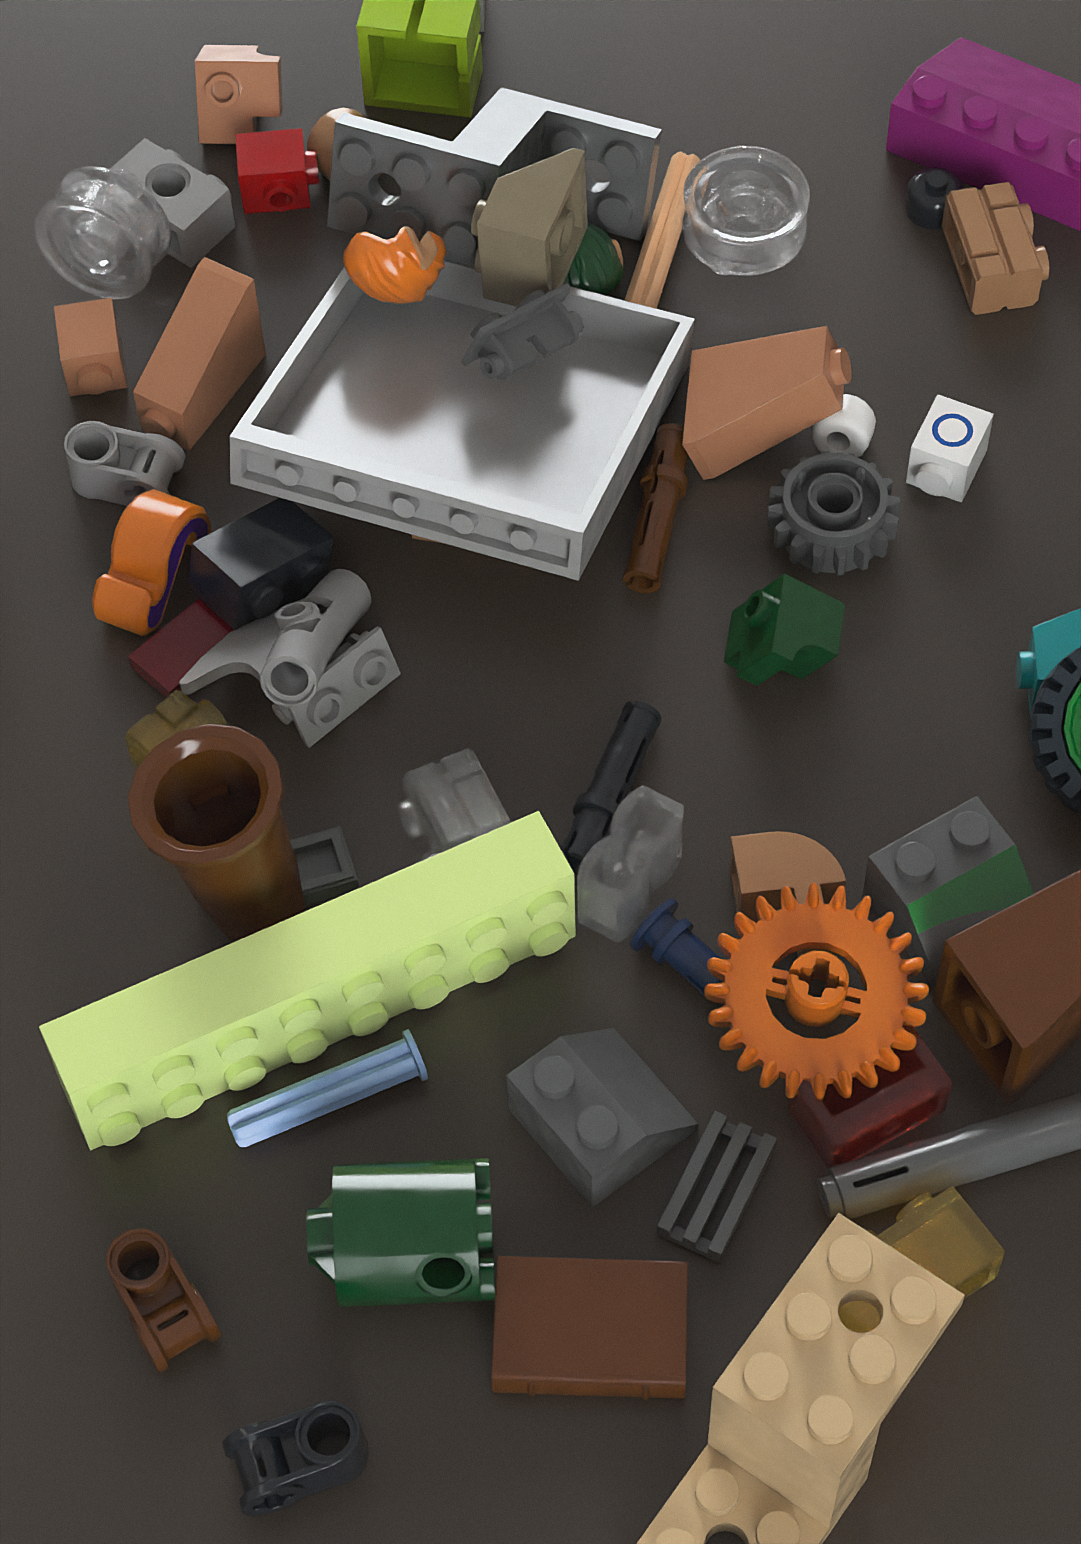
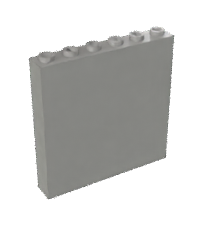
[229,259,695,581]

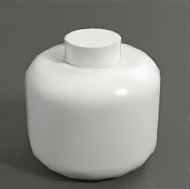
[812,394,876,457]

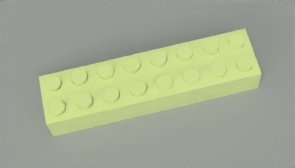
[39,811,576,1151]

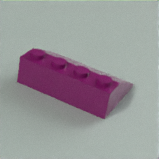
[886,37,1081,231]

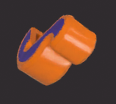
[92,489,211,636]

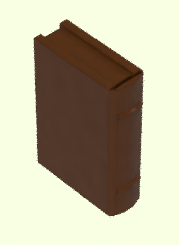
[491,1256,688,1401]

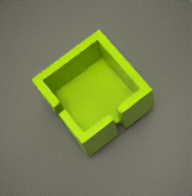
[356,0,483,118]

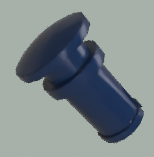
[630,898,723,999]

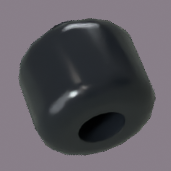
[905,167,963,230]

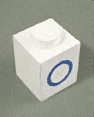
[906,394,994,503]

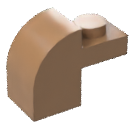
[729,831,846,958]

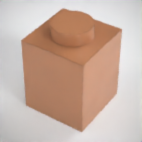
[54,298,127,397]

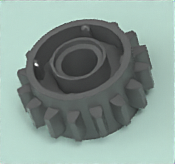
[767,451,900,575]

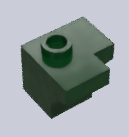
[724,573,845,686]

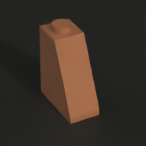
[133,257,266,451]
[682,326,852,480]

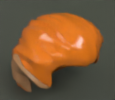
[343,226,447,304]

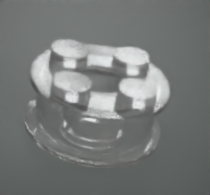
[683,146,810,276]
[34,166,172,299]

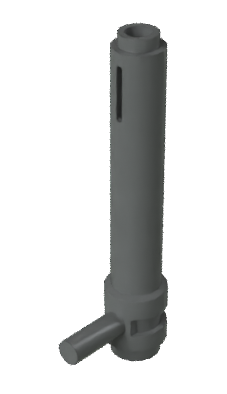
[817,1091,1081,1220]

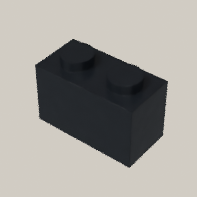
[187,498,334,630]

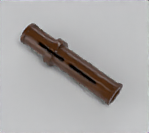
[622,424,689,593]

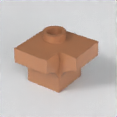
[195,45,283,144]

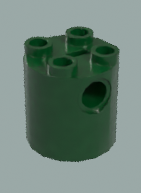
[306,1158,495,1307]

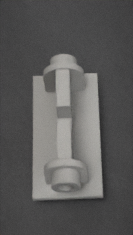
[272,626,401,748]

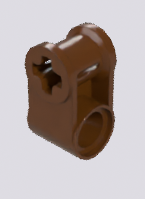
[106,1228,222,1374]

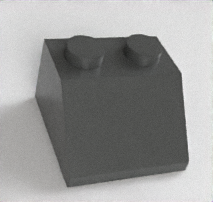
[506,1028,699,1208]

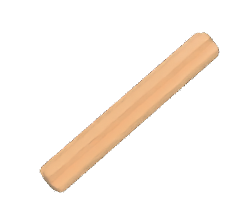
[624,151,701,309]

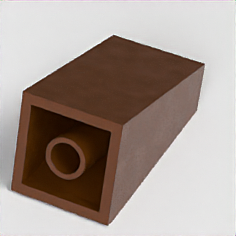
[933,870,1081,1107]

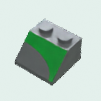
[863,796,1034,989]

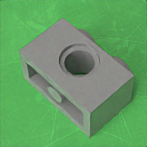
[99,138,235,268]

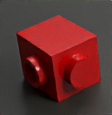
[235,128,319,214]

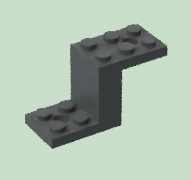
[327,87,662,267]

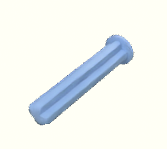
[227,1029,429,1147]

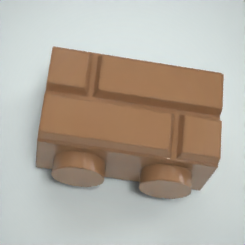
[942,182,1049,315]

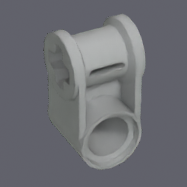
[64,421,186,506]

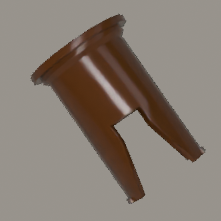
[128,724,305,941]

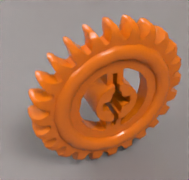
[704,882,929,1102]

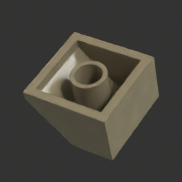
[471,148,588,307]

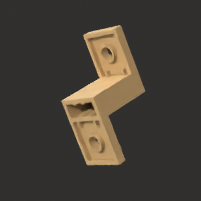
[637,1213,965,1544]

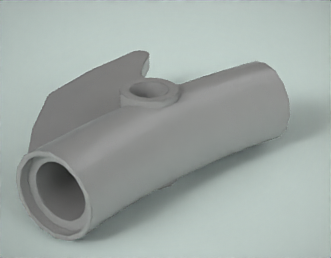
[179,569,371,707]

